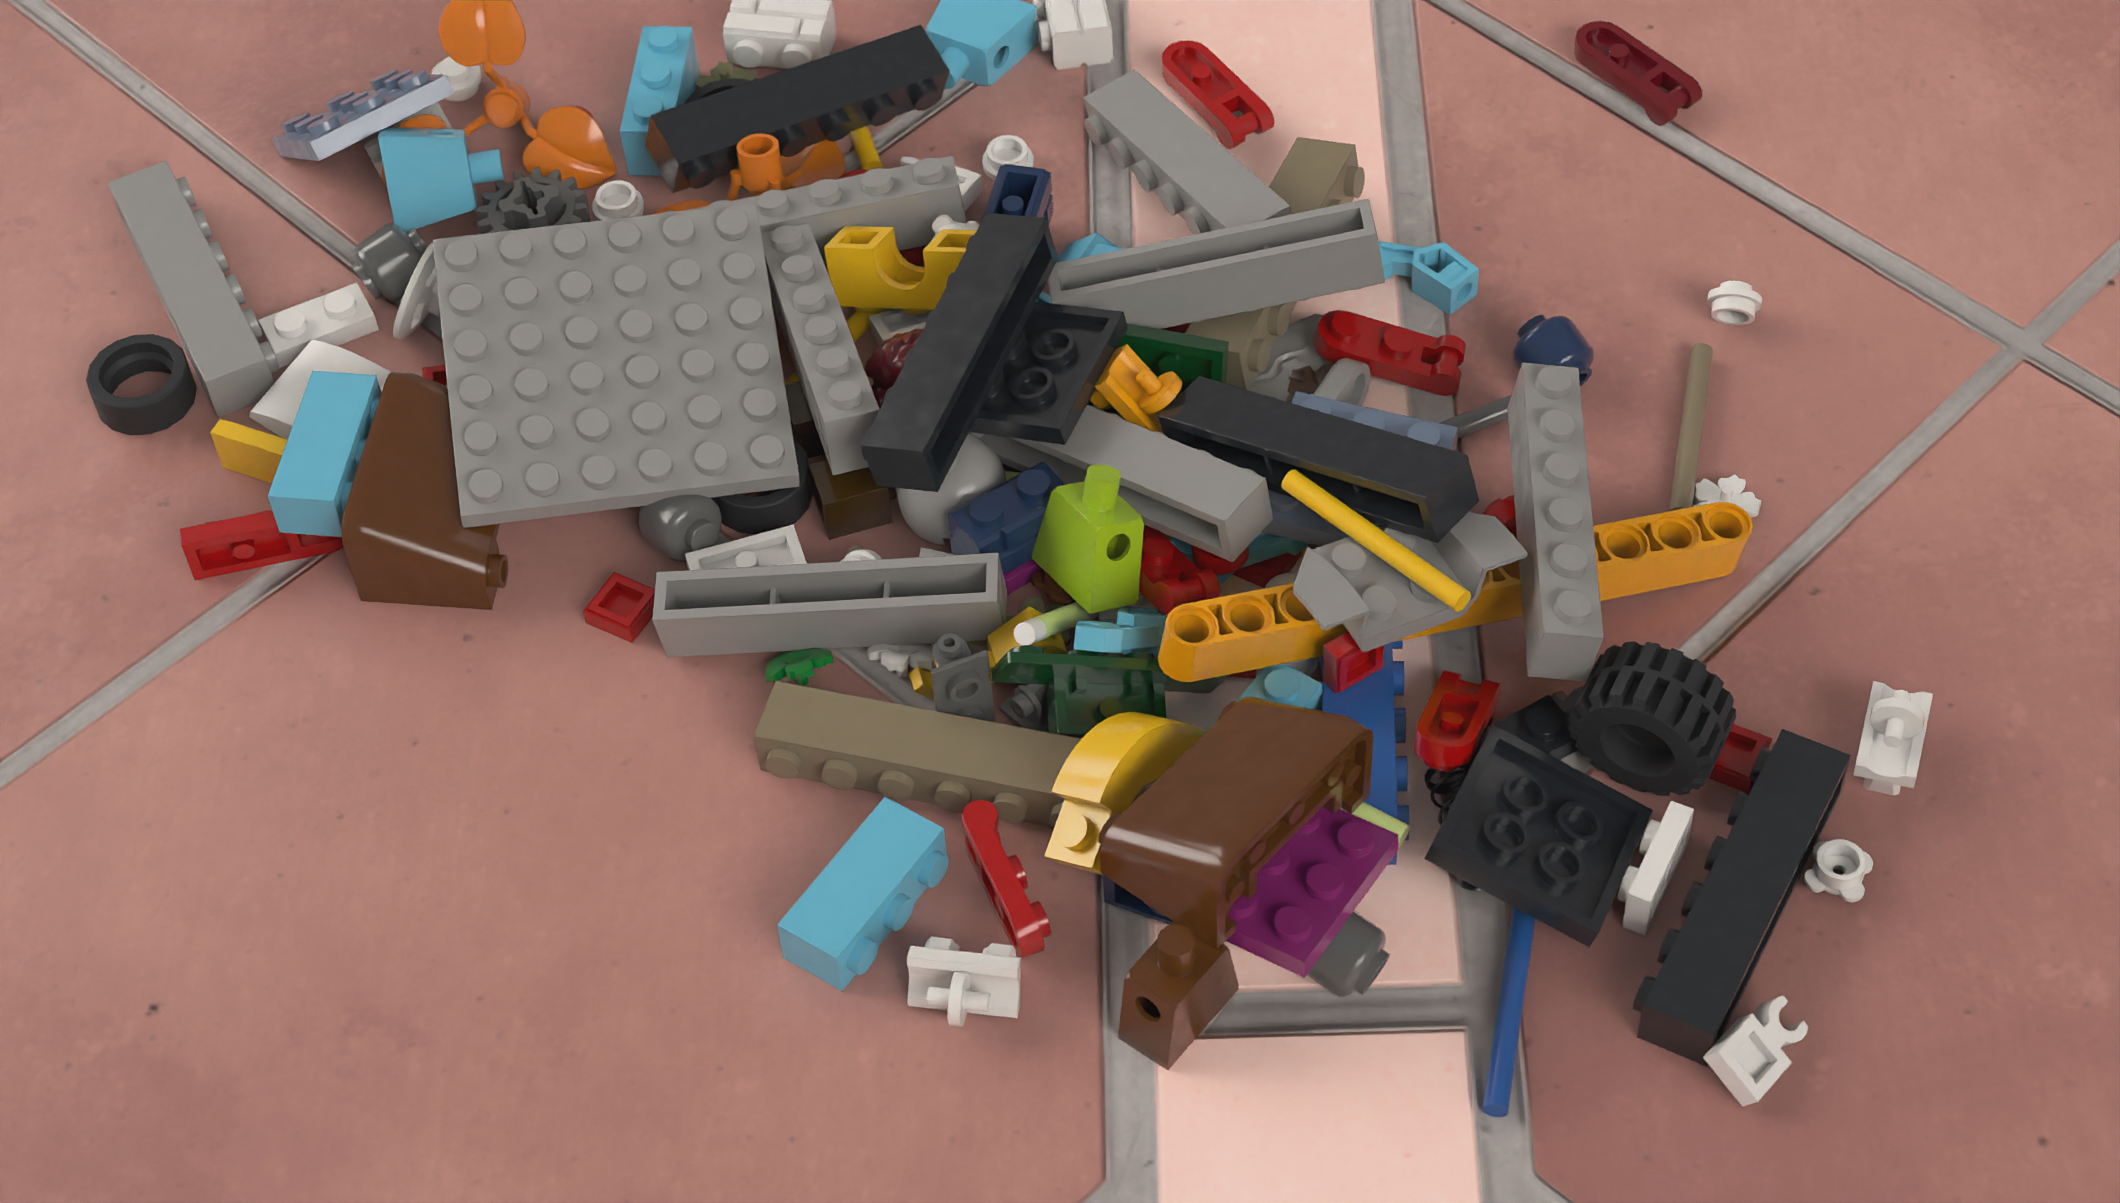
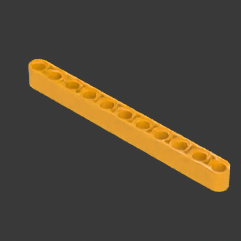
[1158,502,1753,682]

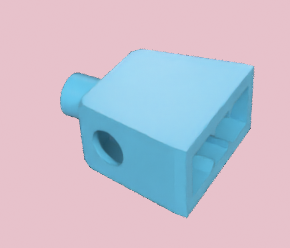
[926,0,1038,89]
[378,127,504,233]

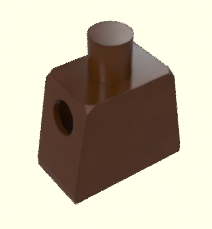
[1118,921,1239,1071]

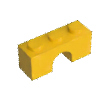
[824,226,977,314]

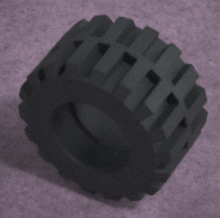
[1568,641,1736,796]

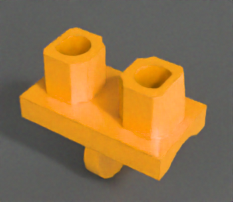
[1090,344,1182,434]

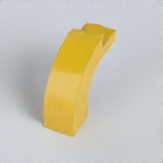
[1045,712,1206,875]

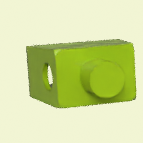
[1032,464,1144,614]

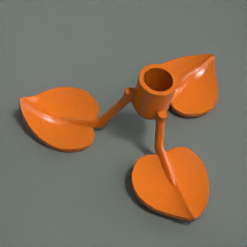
[382,0,618,189]
[650,134,846,272]

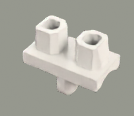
[1853,681,1933,796]
[907,936,1021,1027]

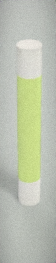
[1014,602,1098,646]

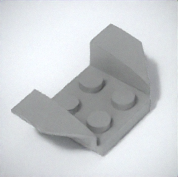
[1293,512,1528,653]

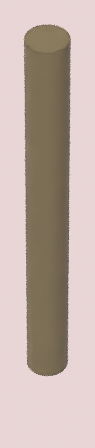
[1669,343,1713,511]

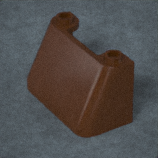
[342,372,508,610]
[1098,696,1374,950]

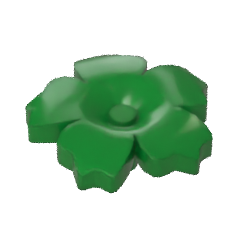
[765,647,834,686]

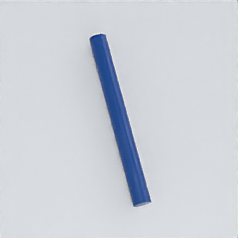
[1483,906,1535,1117]

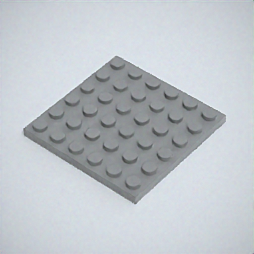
[432,203,800,528]

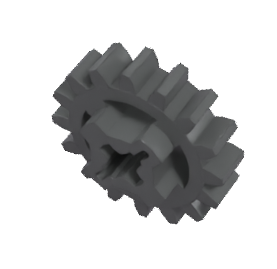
[476,168,591,234]

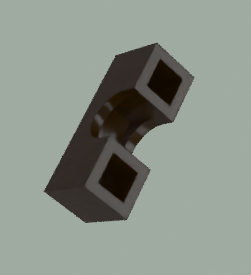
[785,381,897,540]

